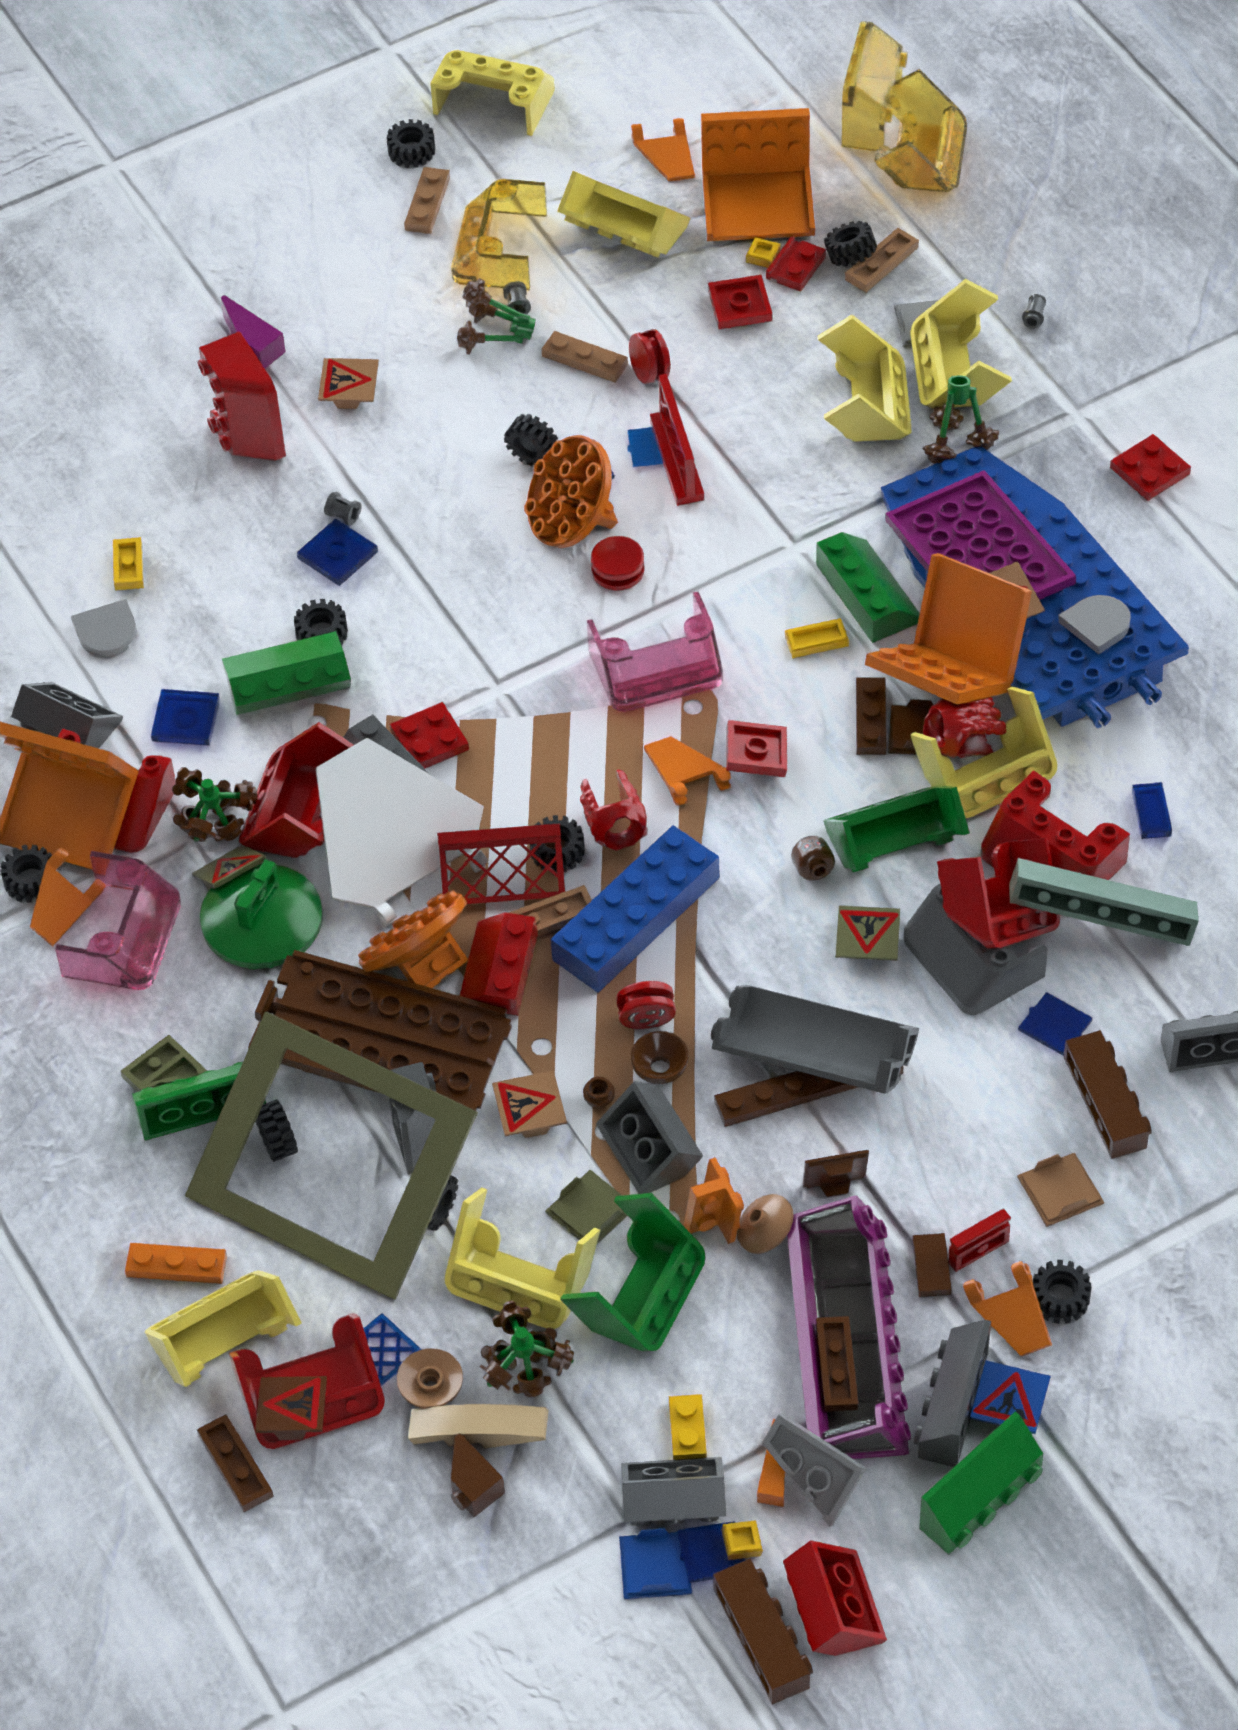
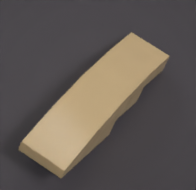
[408,1404,549,1449]

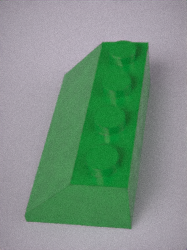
[816,532,920,643]
[222,631,351,715]
[132,1062,266,1141]
[919,1411,1044,1555]

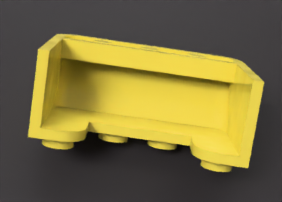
[430,50,555,136]
[557,171,690,258]

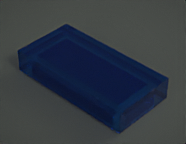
[1132,782,1172,839]

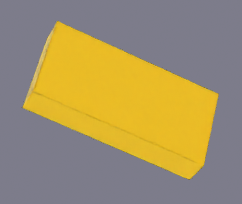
[785,618,849,658]

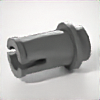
[1022,294,1046,329]

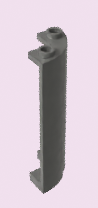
[711,985,920,1094]

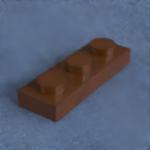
[856,677,887,755]
[816,1316,858,1412]
[197,1414,274,1512]

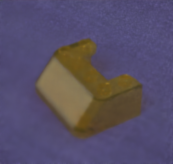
[874,69,967,192]

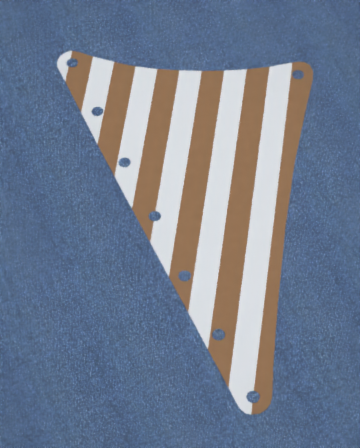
[292,685,718,1234]

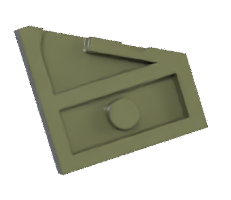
[120,1035,207,1092]

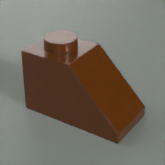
[450,1433,505,1517]

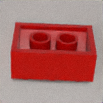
[459,912,538,1016]
[783,1540,887,1656]

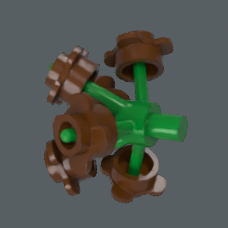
[172,767,257,842]
[479,1301,574,1397]

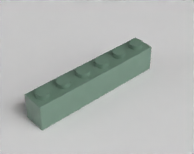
[1009,858,1199,946]

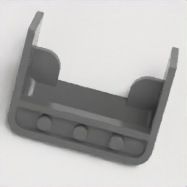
[903,884,1048,1015]

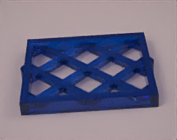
[363,1313,422,1386]

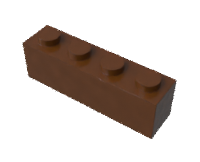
[1064,1030,1152,1159]
[713,1558,813,1705]

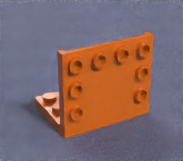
[701,108,815,241]
[865,553,1032,705]
[0,722,139,874]

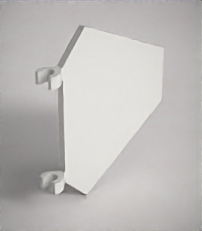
[316,738,488,928]

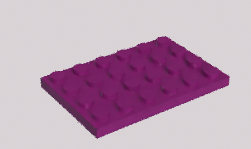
[885,470,1076,600]

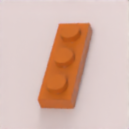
[125,1243,227,1284]

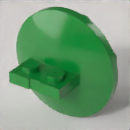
[200,859,323,970]

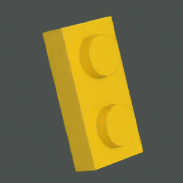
[113,537,144,591]
[669,1394,707,1460]

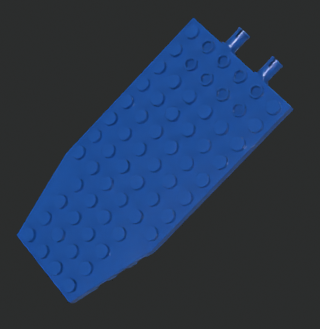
[881,447,1189,728]

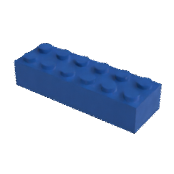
[551,825,720,993]

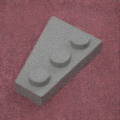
[762,1413,866,1527]

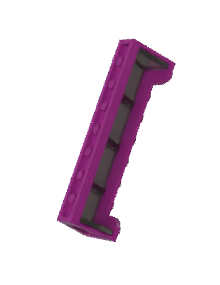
[787,1195,911,1459]

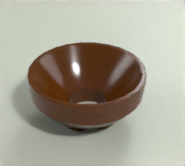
[631,1031,689,1084]

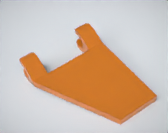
[631,118,695,182]
[644,736,731,806]
[30,847,106,947]
[963,1261,1052,1356]

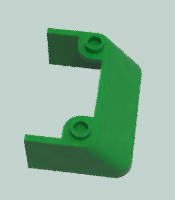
[823,786,970,872]
[560,1193,706,1352]

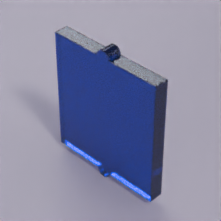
[627,427,663,467]
[1018,992,1093,1056]
[677,1521,745,1583]

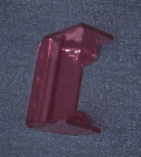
[587,591,723,712]
[55,851,181,990]

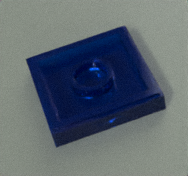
[297,518,378,586]
[151,689,220,746]

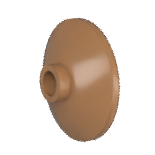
[737,1194,793,1254]
[397,1348,463,1408]

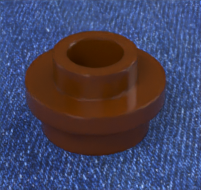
[583,1076,615,1107]

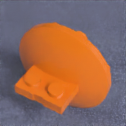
[524,435,618,548]
[358,889,468,988]

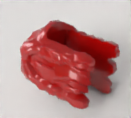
[923,697,1007,758]
[580,769,648,851]

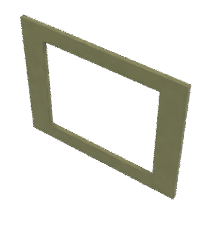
[185,1012,478,1300]

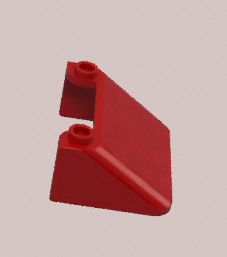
[58,728,176,853]
[229,1313,385,1449]

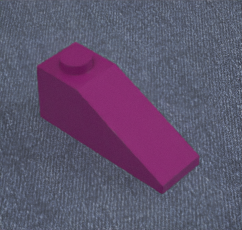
[221,295,286,369]

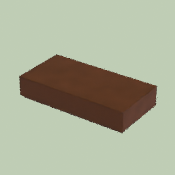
[912,1233,952,1297]

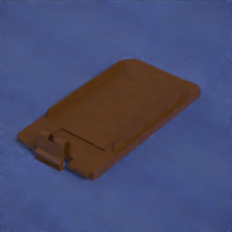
[248,950,512,1111]

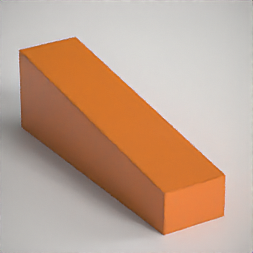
[757,1419,785,1507]

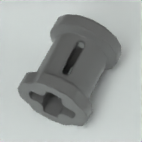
[503,281,531,315]
[324,492,362,526]

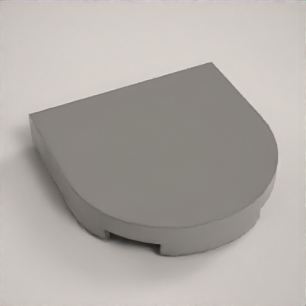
[1059,595,1131,654]
[71,599,137,657]

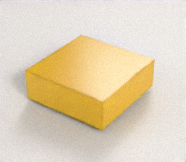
[746,237,780,268]
[722,1520,763,1560]

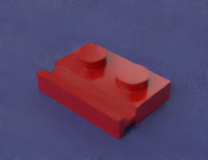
[766,236,826,292]
[948,1208,1011,1272]

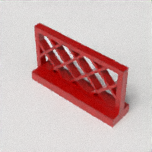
[650,374,704,506]
[437,823,565,904]

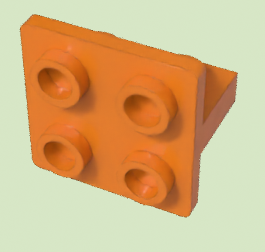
[683,1157,744,1244]

